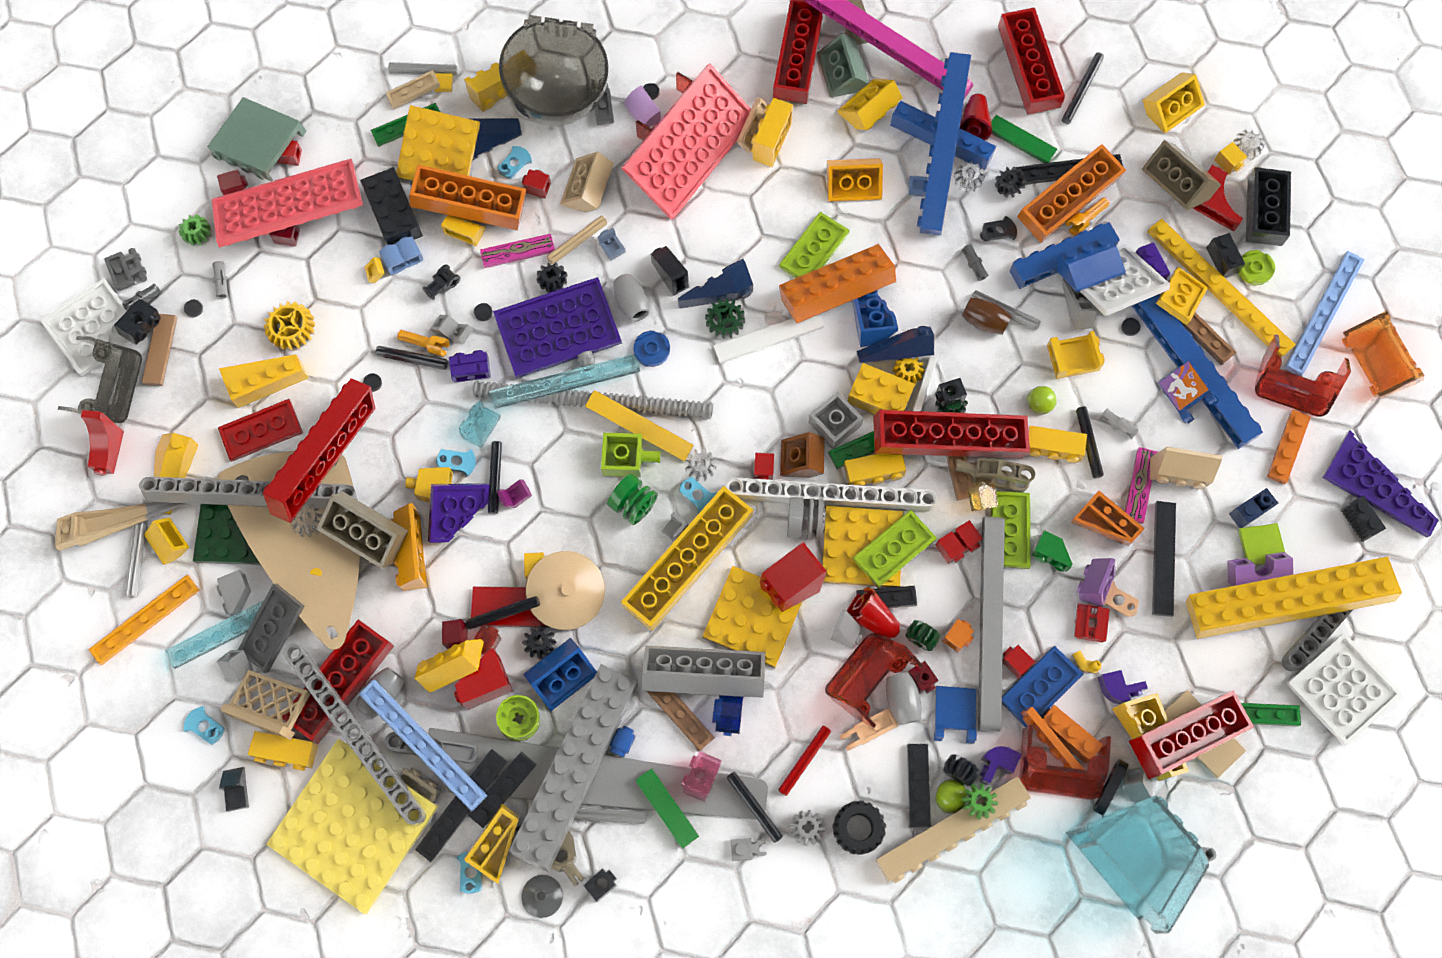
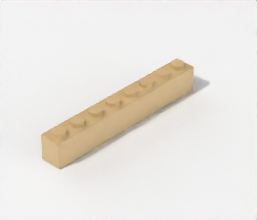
[875,776,1031,884]

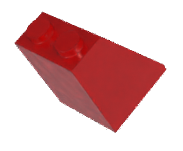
[759,542,827,612]
[454,648,513,710]

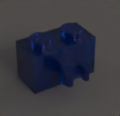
[712,695,743,736]

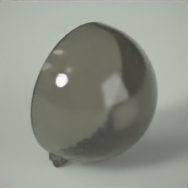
[499,15,609,126]

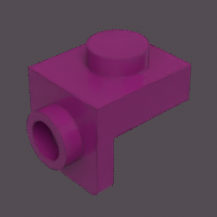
[497,479,532,508]

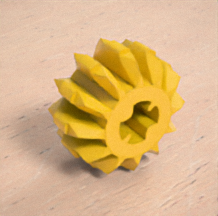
[892,357,925,385]

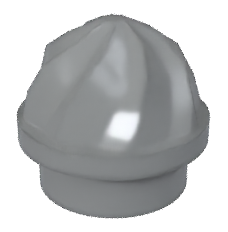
[577,351,596,370]

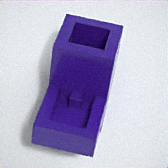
[1098,670,1148,705]
[979,746,1022,785]

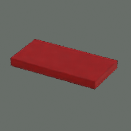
[217,399,303,462]
[471,586,550,628]

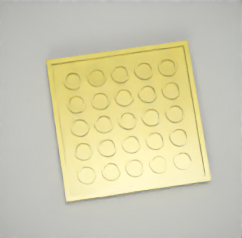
[266,739,439,915]

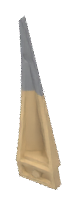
[55,491,211,551]

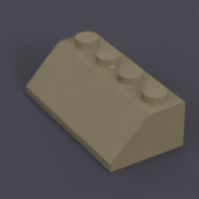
[1142,140,1221,210]

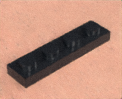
[907,744,931,827]
[468,751,537,829]

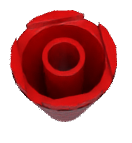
[959,93,992,141]
[846,587,901,639]

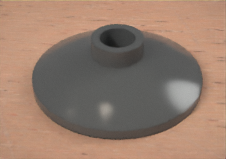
[521,875,563,918]

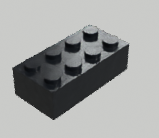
[360,167,423,245]
[1246,167,1291,246]

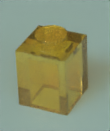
[967,481,998,511]

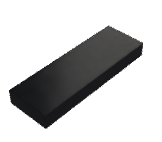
[856,585,917,608]

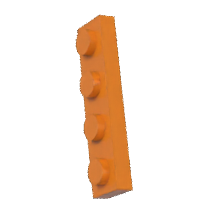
[1267,410,1311,485]
[1021,707,1085,777]

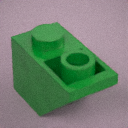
[1031,530,1073,572]

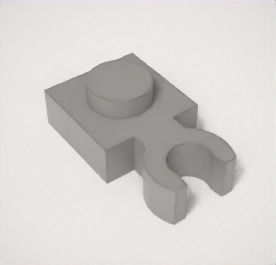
[731,838,767,861]

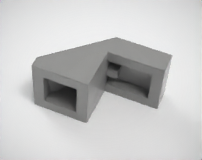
[430,315,473,344]

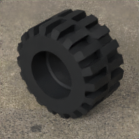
[832,800,886,855]

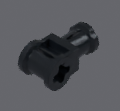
[422,264,461,300]

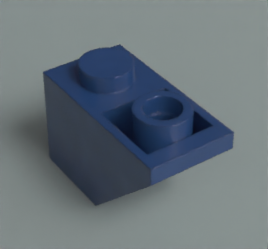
[1229,488,1279,528]

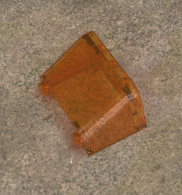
[1341,310,1425,398]

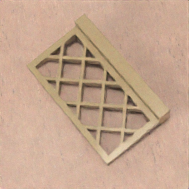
[220,670,311,740]

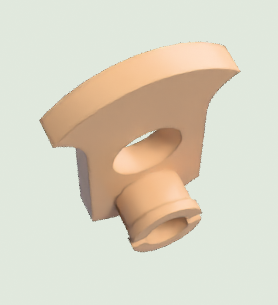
[1104,581,1139,617]

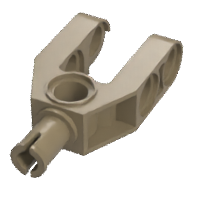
[955,458,1036,493]
[516,824,585,886]

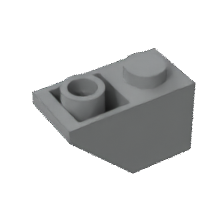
[216,570,251,618]

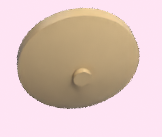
[525,551,605,630]

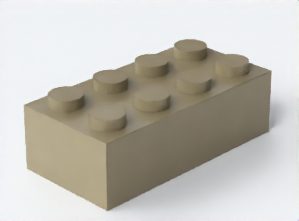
[317,492,408,569]

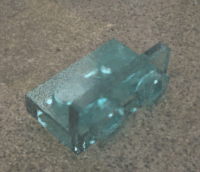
[459,401,501,448]

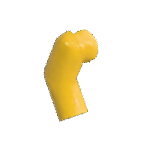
[1072,650,1102,673]

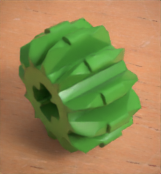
[178,214,211,246]
[962,783,998,820]

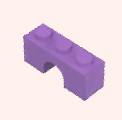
[1227,552,1294,586]

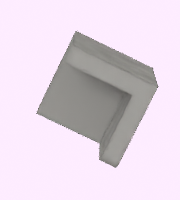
[662,512,688,542]
[216,650,253,681]
[1123,768,1153,802]

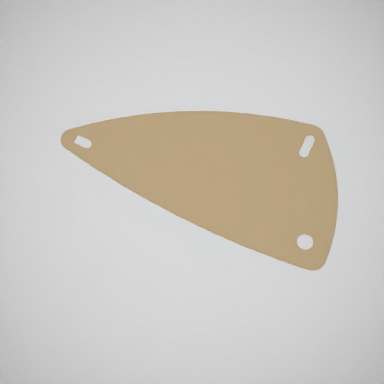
[217,451,360,650]

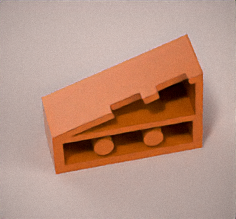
[1071,490,1145,546]

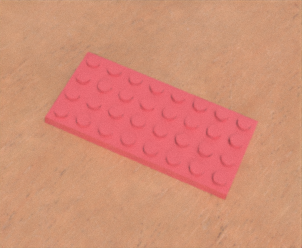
[621,64,751,219]
[212,158,363,248]

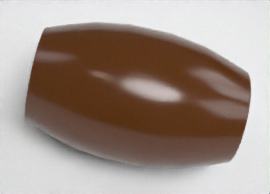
[962,297,1011,335]

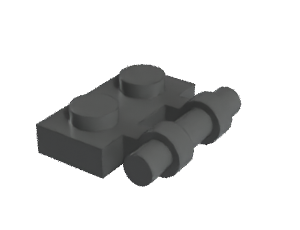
[104,248,147,292]

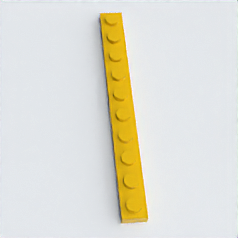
[1147,218,1296,359]

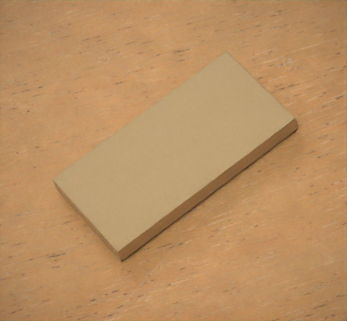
[1165,690,1246,779]

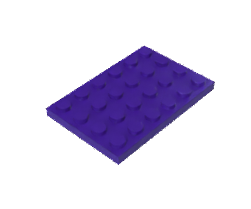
[493,277,622,379]

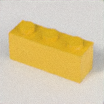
[1028,425,1087,463]
[843,454,906,486]
[248,731,318,771]

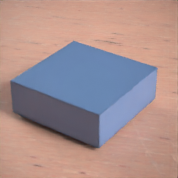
[909,176,928,196]

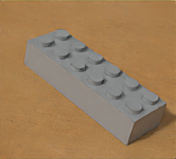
[642,645,765,698]

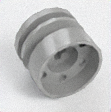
[787,497,826,539]

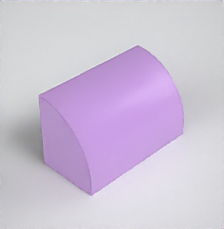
[624,86,661,131]

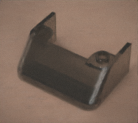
[57,336,142,423]

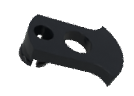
[980,215,1018,242]

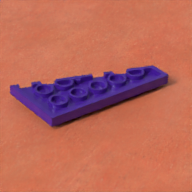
[1322,430,1439,538]

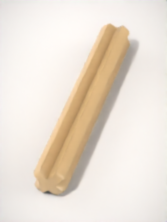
[547,216,607,264]

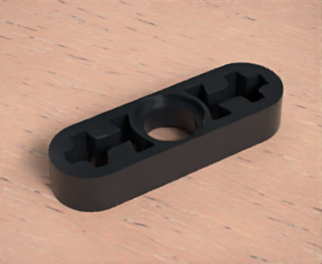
[1093,759,1129,816]

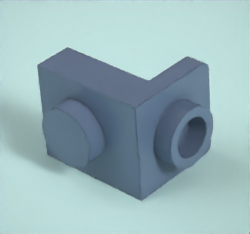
[598,228,626,261]

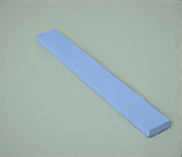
[1284,251,1365,377]
[359,680,487,811]

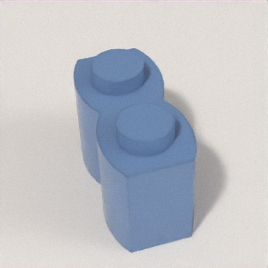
[379,237,424,275]

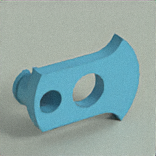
[497,146,532,179]
[436,449,476,477]
[679,477,717,514]
[183,706,225,745]
[456,851,482,894]

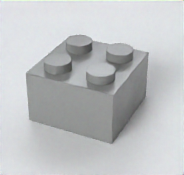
[808,392,863,449]

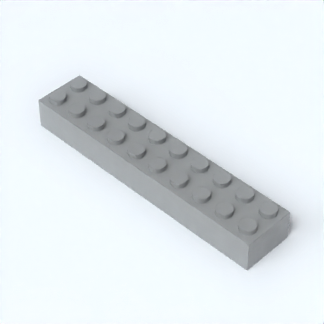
[509,664,638,872]

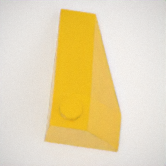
[153,433,199,515]

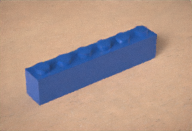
[890,101,996,171]
[1009,222,1120,289]

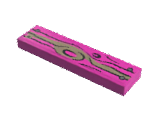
[480,233,555,268]
[1125,447,1158,524]

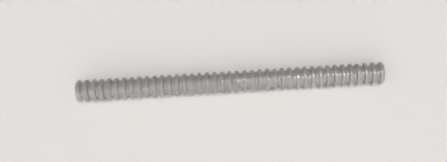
[473,381,713,419]

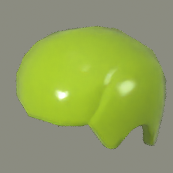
[1026,386,1057,414]
[935,779,967,813]

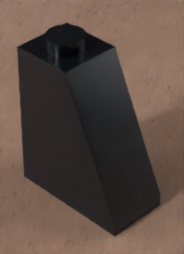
[650,246,689,296]

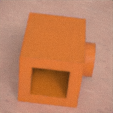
[942,619,974,653]

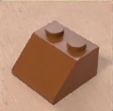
[780,432,825,478]

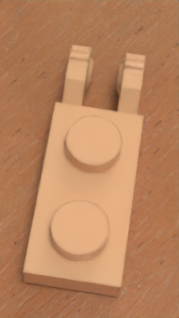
[840,708,898,751]

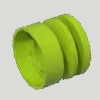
[496,695,540,742]

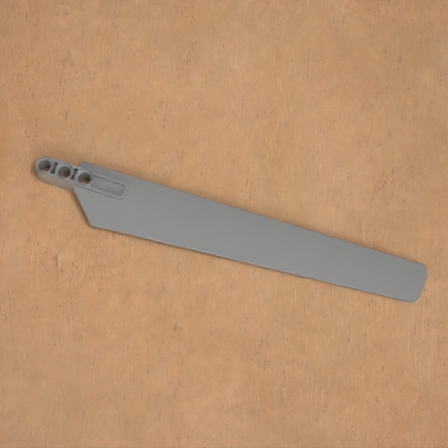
[385,728,768,820]

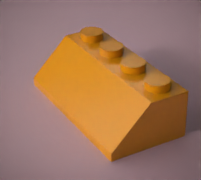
[391,503,427,591]

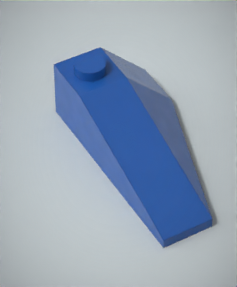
[852,290,898,347]

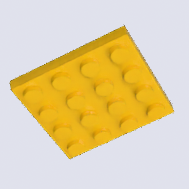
[396,105,480,180]
[822,506,903,587]
[702,566,803,668]

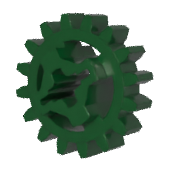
[705,299,745,339]

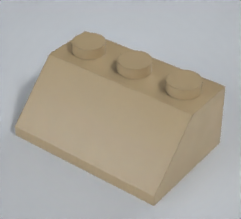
[560,151,613,212]
[1150,447,1223,489]

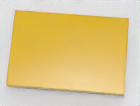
[1156,267,1208,325]

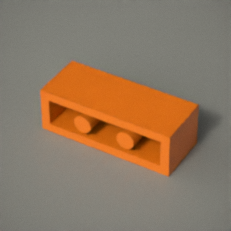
[1042,705,1103,763]

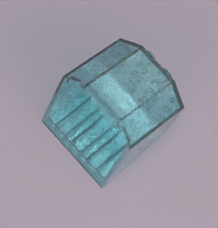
[1065,795,1209,934]

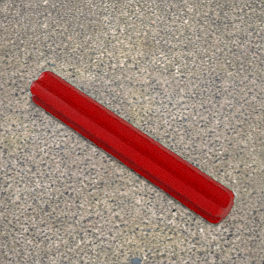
[778,725,831,796]

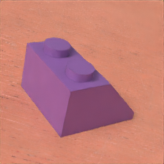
[1077,558,1116,607]

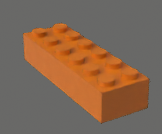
[1017,144,1126,243]
[409,165,526,231]
[779,244,897,324]

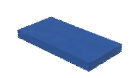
[1002,646,1084,730]

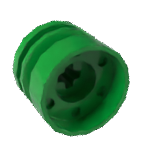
[607,474,658,525]

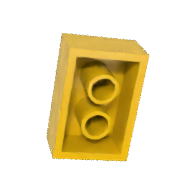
[751,98,793,167]
[847,363,915,414]

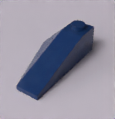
[466,118,522,160]
[678,259,754,309]
[857,326,934,363]

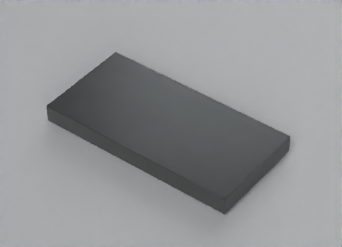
[238,584,304,673]

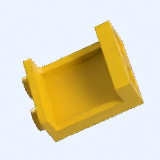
[1046,331,1105,379]

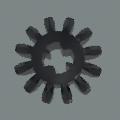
[995,166,1026,198]
[536,262,568,293]
[522,625,556,660]
[943,754,980,786]

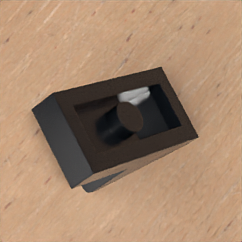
[219,767,249,812]

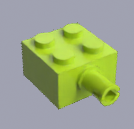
[601,432,661,477]

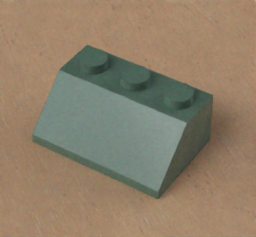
[817,33,869,97]

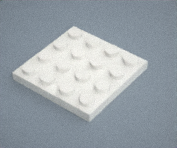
[1080,244,1170,316]
[40,278,138,377]
[1286,633,1403,746]

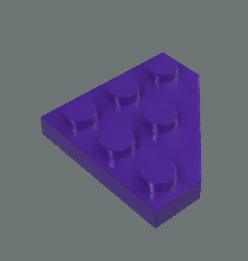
[428,483,489,543]

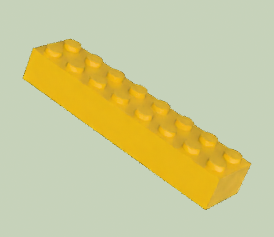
[621,486,753,632]

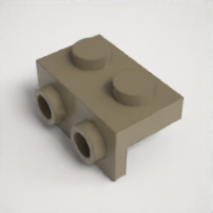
[401,767,441,803]

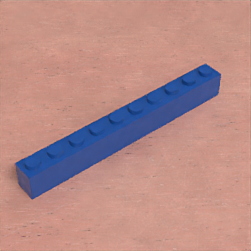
[917,52,971,236]
[1131,294,1263,450]

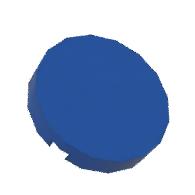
[633,330,670,367]

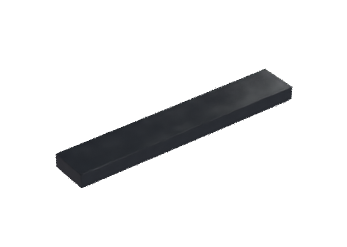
[1016,154,1123,185]
[1152,501,1176,617]
[415,749,508,862]

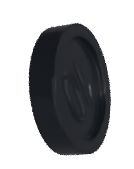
[643,83,660,100]
[184,299,203,318]
[474,303,493,321]
[1121,318,1141,336]
[363,373,382,392]

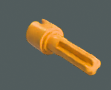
[1066,197,1110,236]
[397,330,449,357]

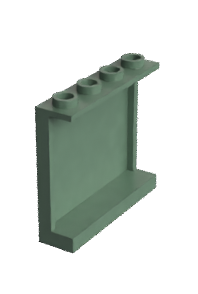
[207,97,306,182]

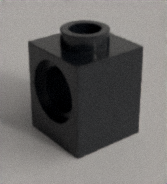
[935,378,967,408]
[583,868,617,902]

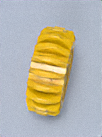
[263,301,315,350]

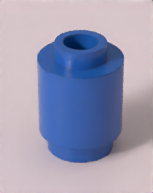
[609,726,636,758]

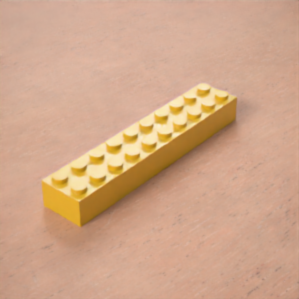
[1185,556,1402,639]

